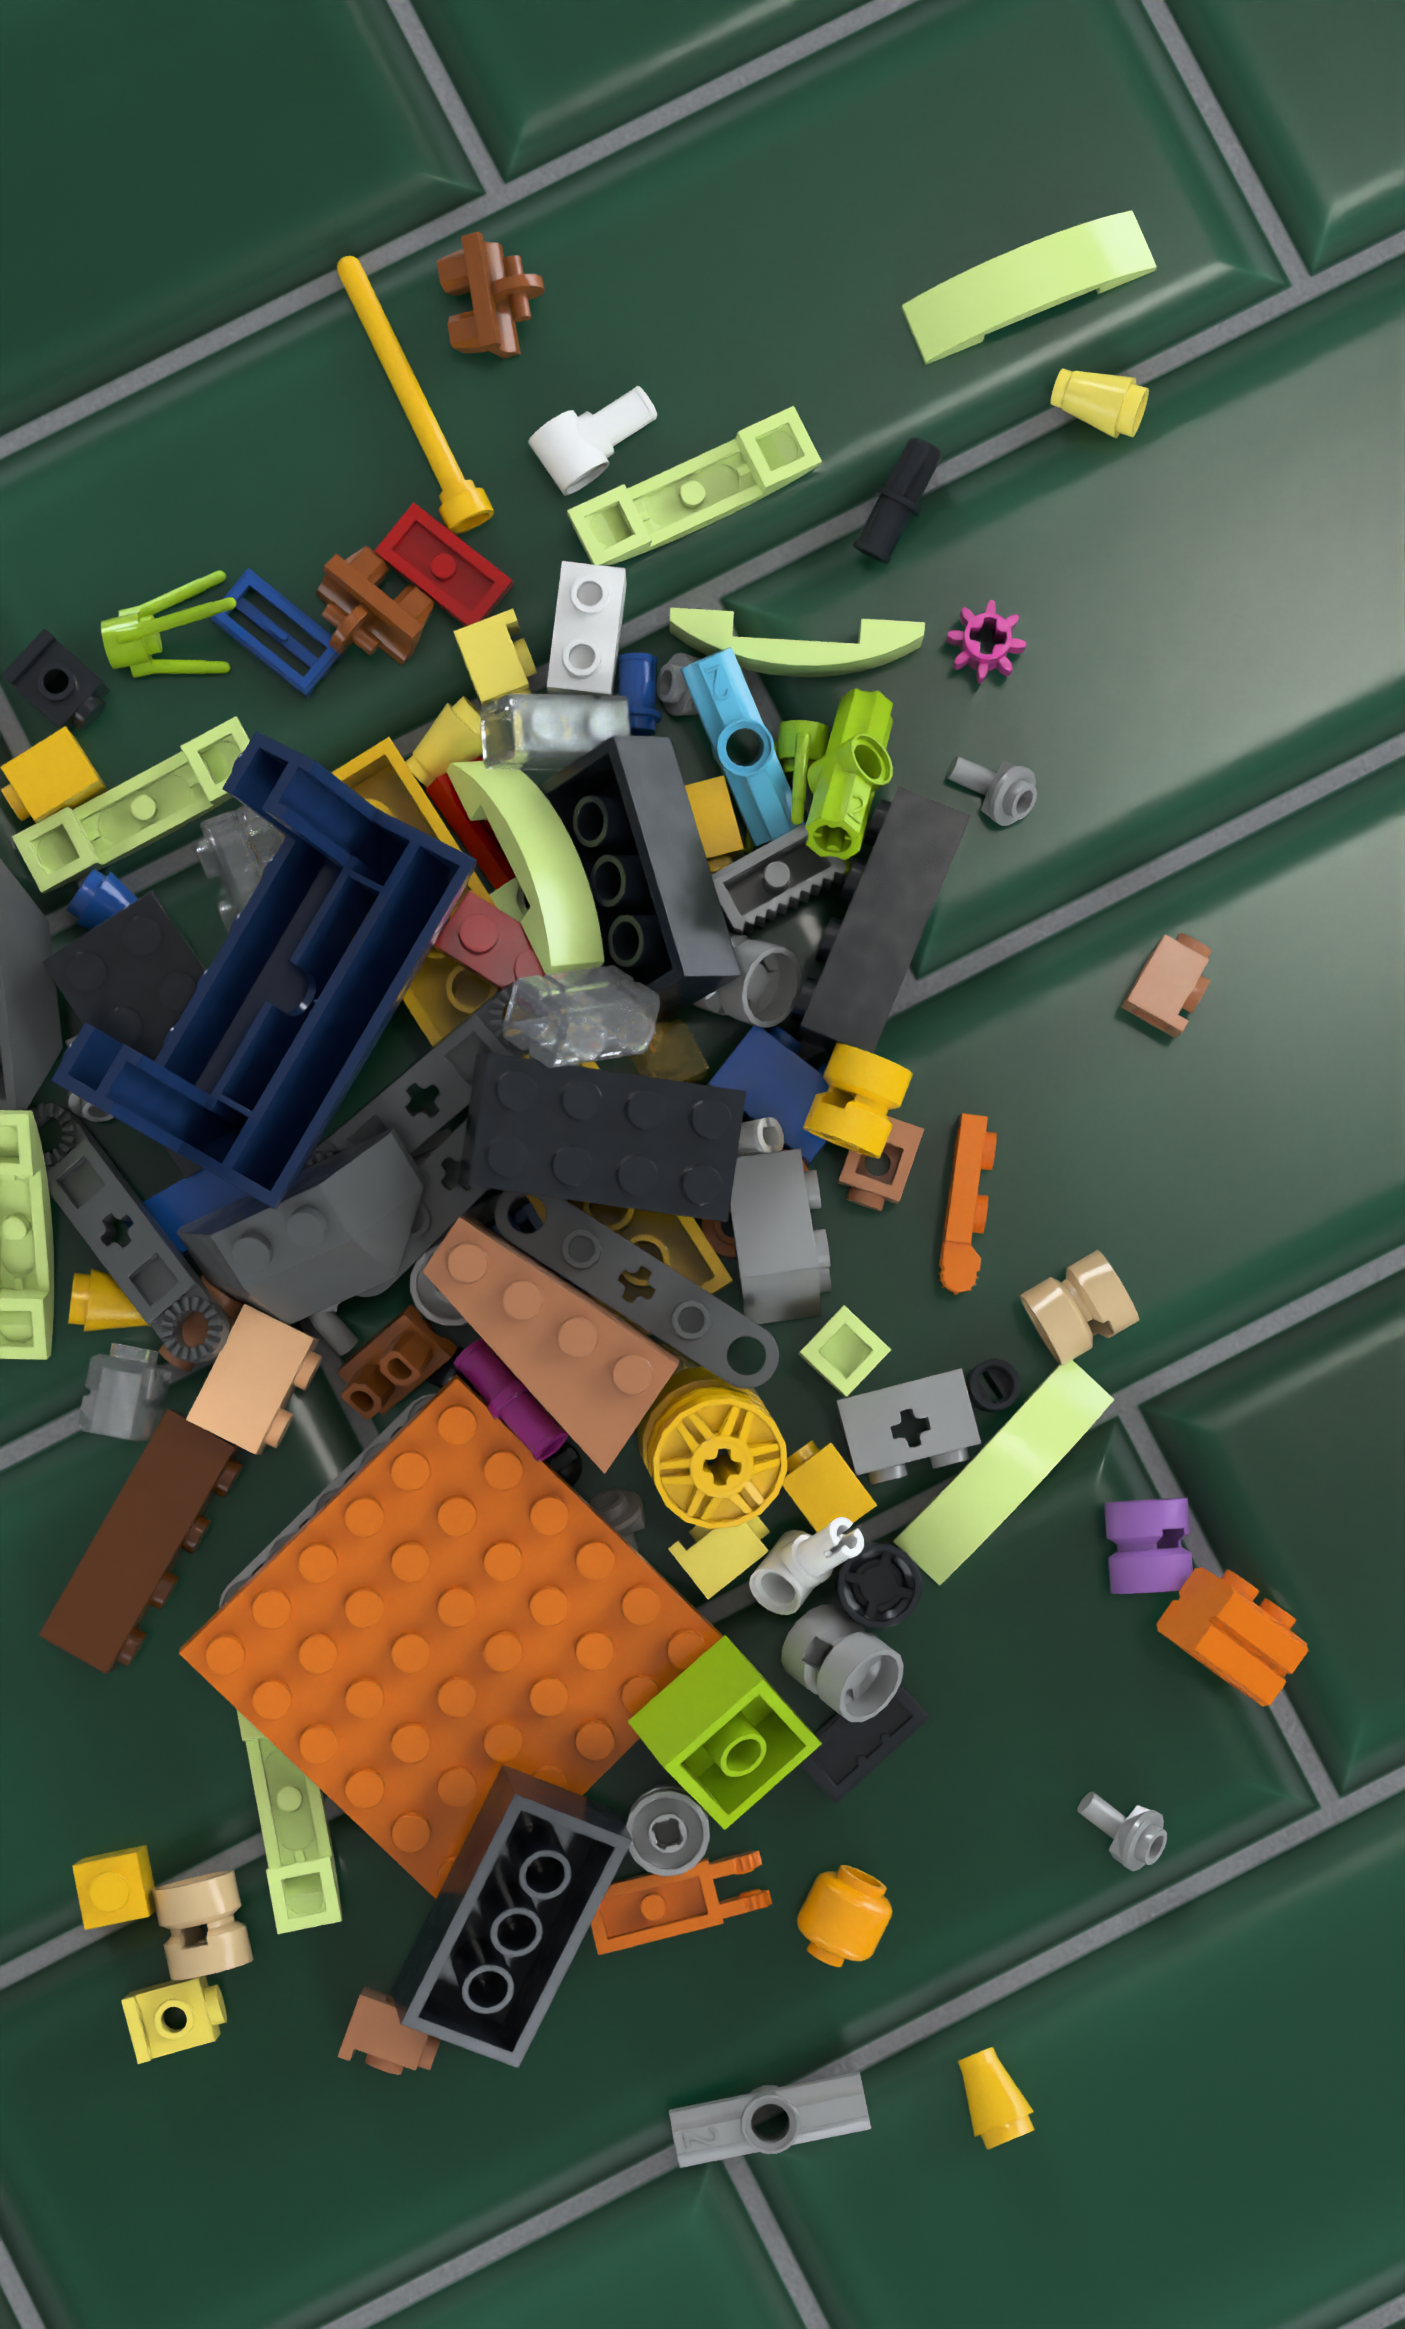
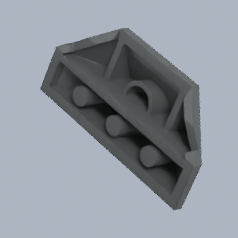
[0,858,63,1110]
[177,1127,427,1325]

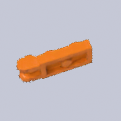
[938,1113,997,1295]
[591,1850,772,1955]

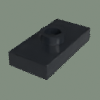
[800,1683,931,1804]

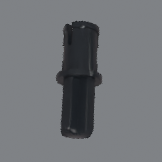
[852,438,942,564]

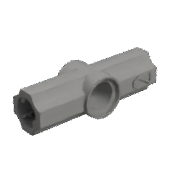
[669,2071,871,2168]

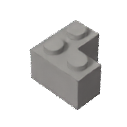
[730,1148,832,1324]

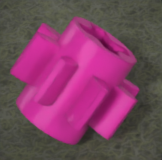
[946,600,1026,684]

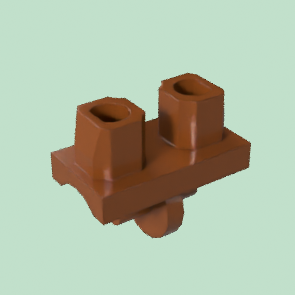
[437,232,545,359]
[315,546,435,666]
[337,1304,458,1420]

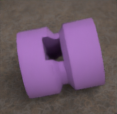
[1104,1498,1193,1594]

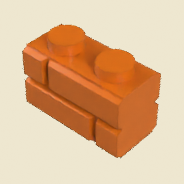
[1156,1567,1309,1707]

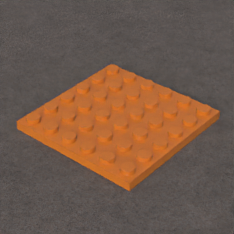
[179,1374,723,1899]

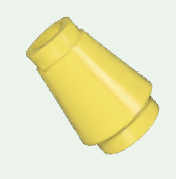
[1050,368,1149,439]
[406,696,499,787]

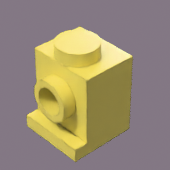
[453,609,537,716]
[668,1516,770,1600]
[121,1975,227,2064]

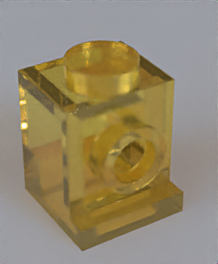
[624,1018,709,1083]

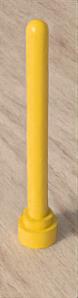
[337,256,495,535]

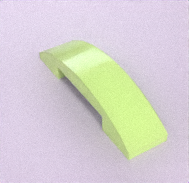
[901,210,1157,365]
[567,406,822,566]
[669,607,925,677]
[12,716,250,894]
[446,760,604,974]
[0,1110,54,1360]
[893,1360,1114,1586]
[237,1710,343,1934]

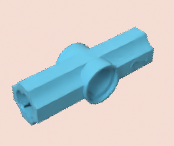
[680,647,805,846]

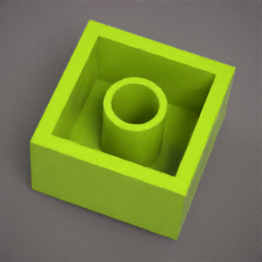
[627,1635,822,1830]

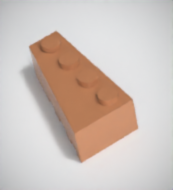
[422,1212,681,1474]

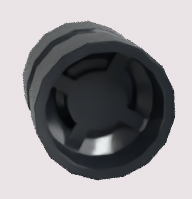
[835,1542,922,1628]

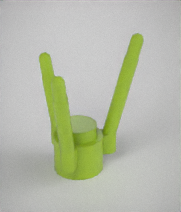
[101,570,236,678]
[742,720,850,876]

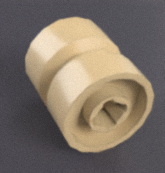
[1019,1250,1139,1366]
[152,1870,254,1981]

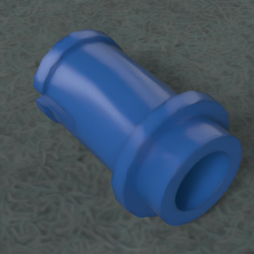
[612,653,662,736]

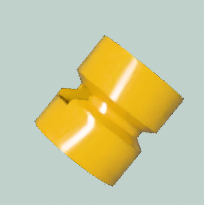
[802,1043,913,1159]

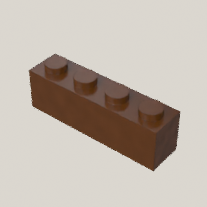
[38,1409,244,1674]

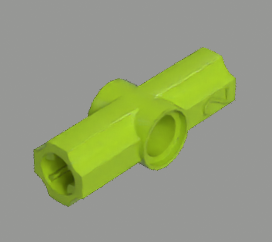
[805,688,893,860]

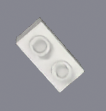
[547,561,627,708]

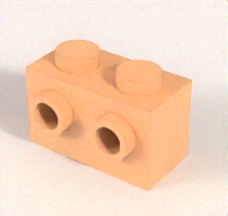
[186,1304,323,1454]

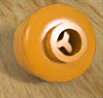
[797,1865,893,1967]

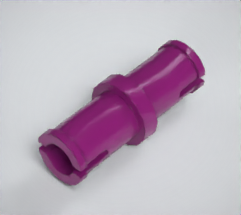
[454,1339,568,1462]

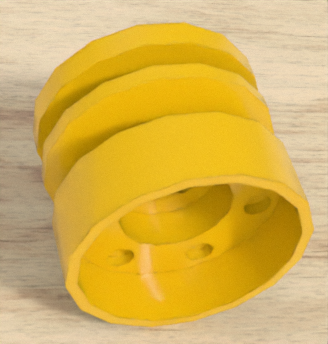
[636,1367,787,1529]

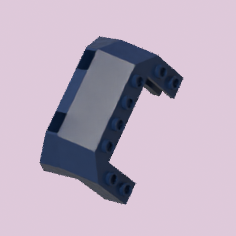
[51,731,477,1210]

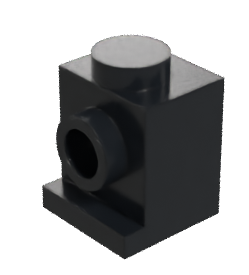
[2,628,110,732]

